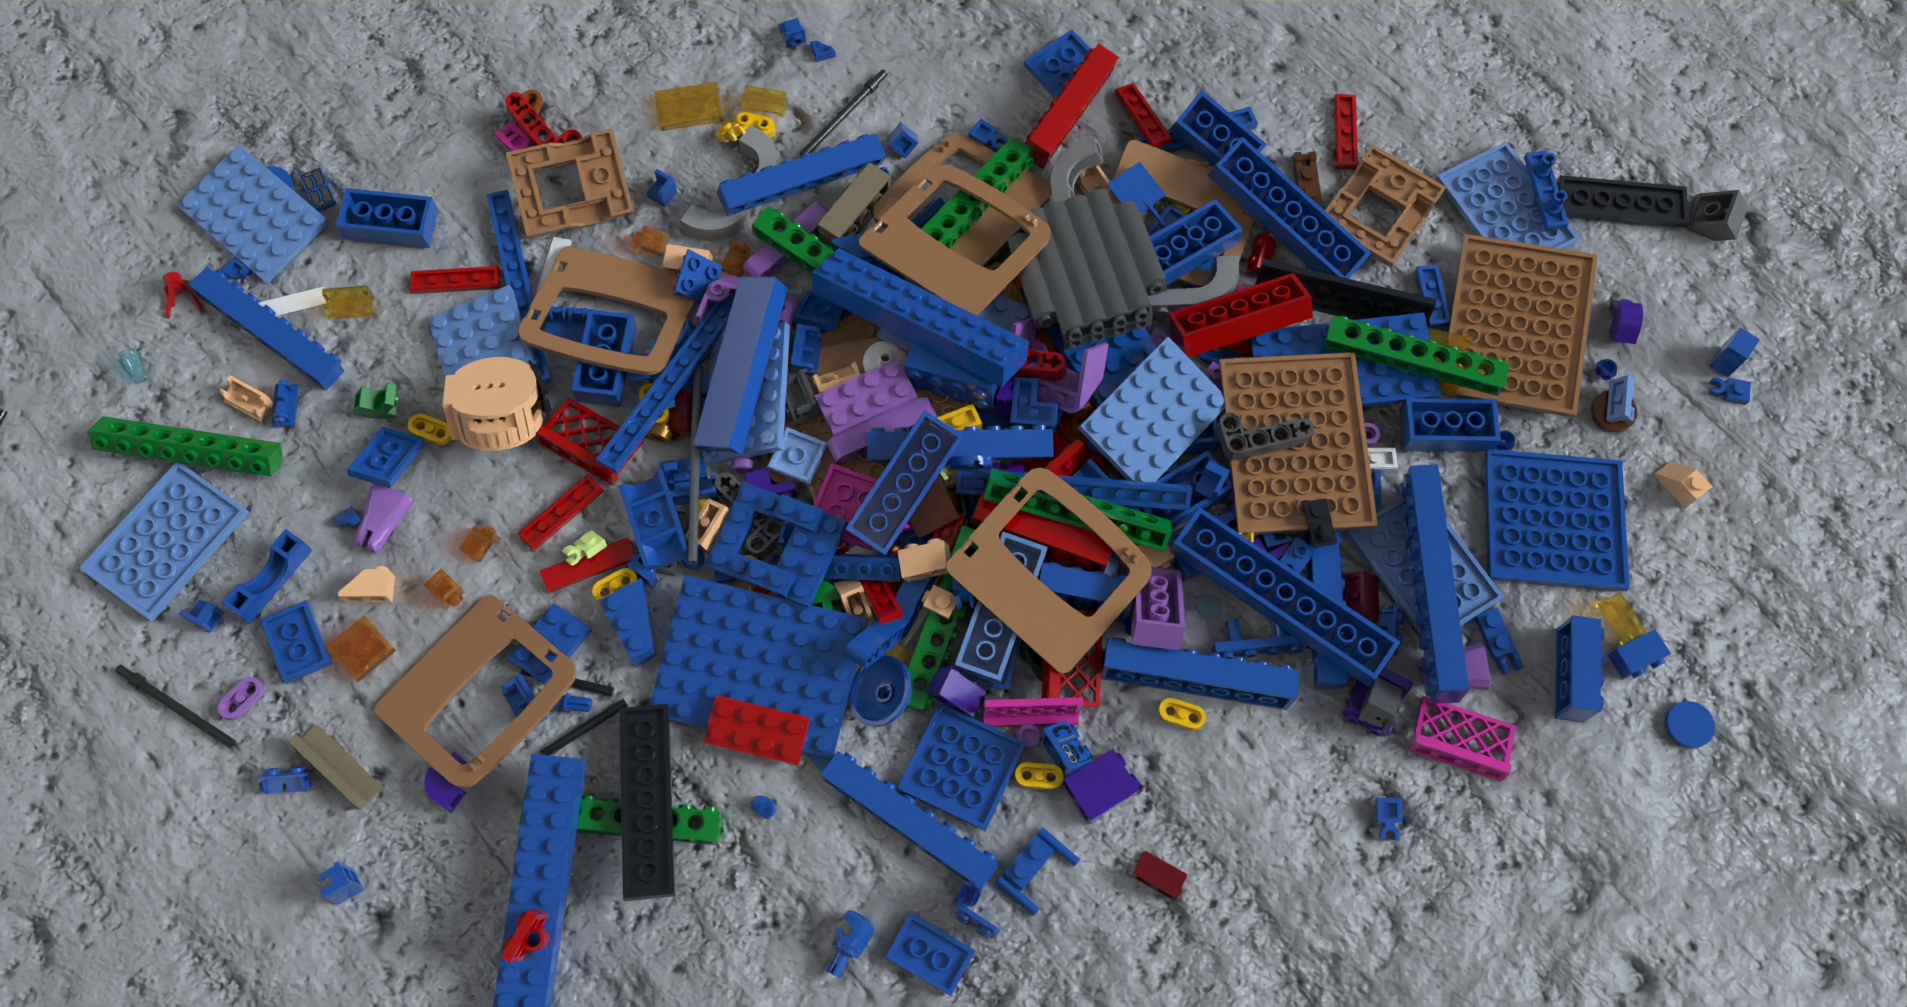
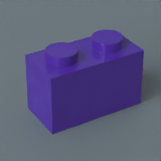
[926,666,986,717]

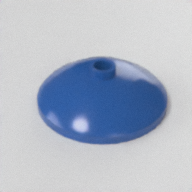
[849,655,911,727]

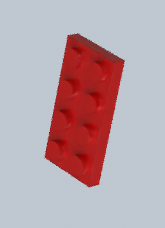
[703,695,811,766]

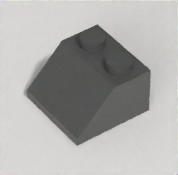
[1686,190,1748,241]

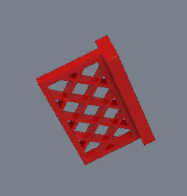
[536,398,643,486]
[1041,610,1103,708]

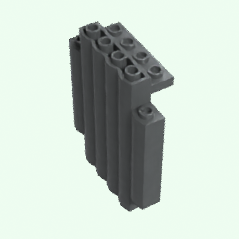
[1007,189,1167,350]

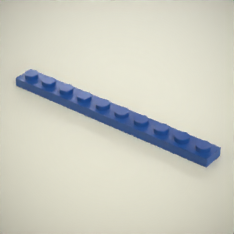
[487,189,552,383]
[596,294,734,474]
[956,468,1192,510]

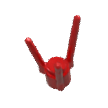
[162,272,204,318]

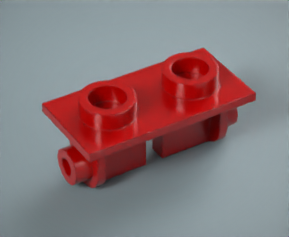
[1245,231,1276,276]

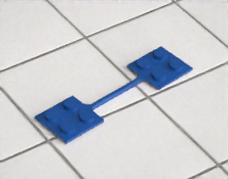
[1106,161,1217,289]

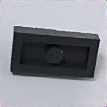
[1302,498,1338,549]

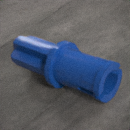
[553,693,592,712]

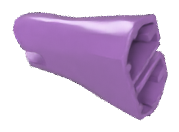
[353,483,415,553]
[1418,643,1491,690]

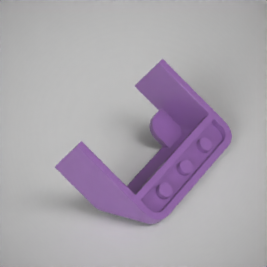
[696,275,801,339]
[1009,317,1108,413]

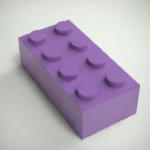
[815,358,918,437]
[1131,567,1185,651]

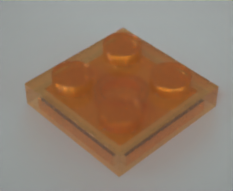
[326,615,396,682]

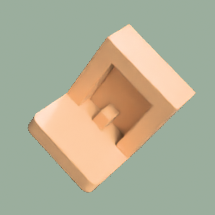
[921,585,957,620]

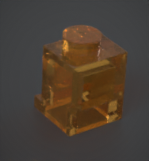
[424,569,465,609]

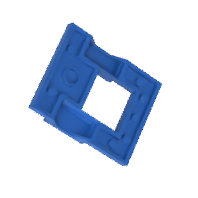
[704,482,849,608]

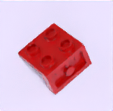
[1023,432,1087,476]

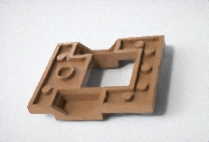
[506,128,634,238]
[1325,144,1446,268]

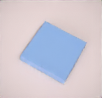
[767,427,828,486]

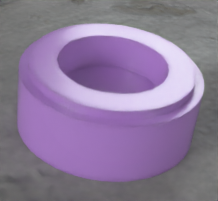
[731,458,754,474]
[1016,725,1041,749]

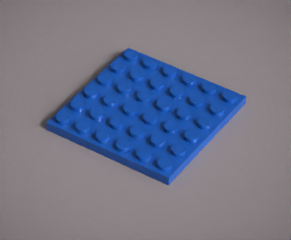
[1484,449,1630,591]

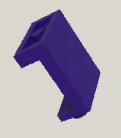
[1342,667,1414,737]
[1062,749,1140,825]

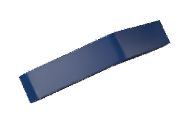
[844,576,939,669]

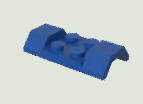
[618,469,688,568]

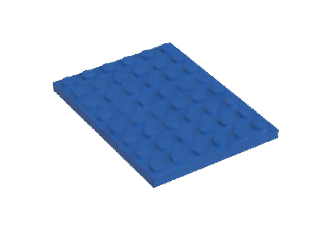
[649,575,868,759]

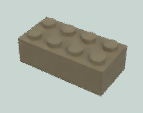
[817,162,891,247]

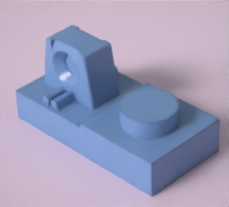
[1607,375,1635,423]

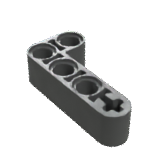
[1217,412,1314,460]
[715,472,783,560]

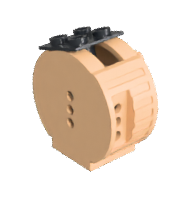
[443,357,552,451]

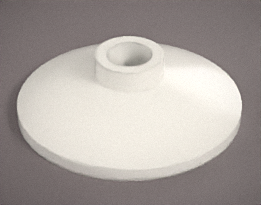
[863,341,907,372]

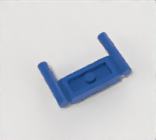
[996,827,1080,916]

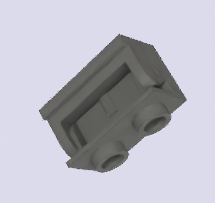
[785,369,821,425]
[1358,677,1403,733]

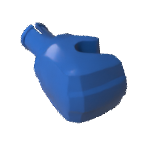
[825,910,874,978]

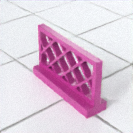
[1408,695,1516,782]
[982,697,1083,727]

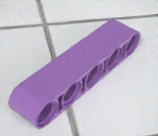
[743,201,829,277]
[826,397,937,465]

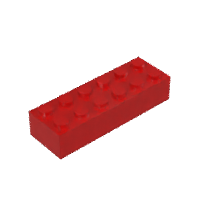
[1024,43,1119,169]
[1168,273,1313,357]
[971,492,1112,572]

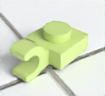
[562,530,607,565]

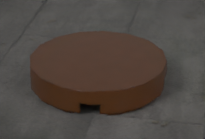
[1591,390,1637,433]

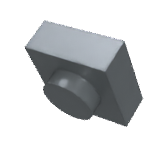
[984,687,1009,701]

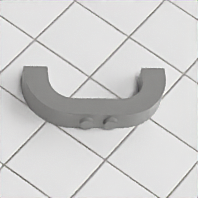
[680,125,778,241]
[1050,135,1103,203]
[1148,255,1239,317]

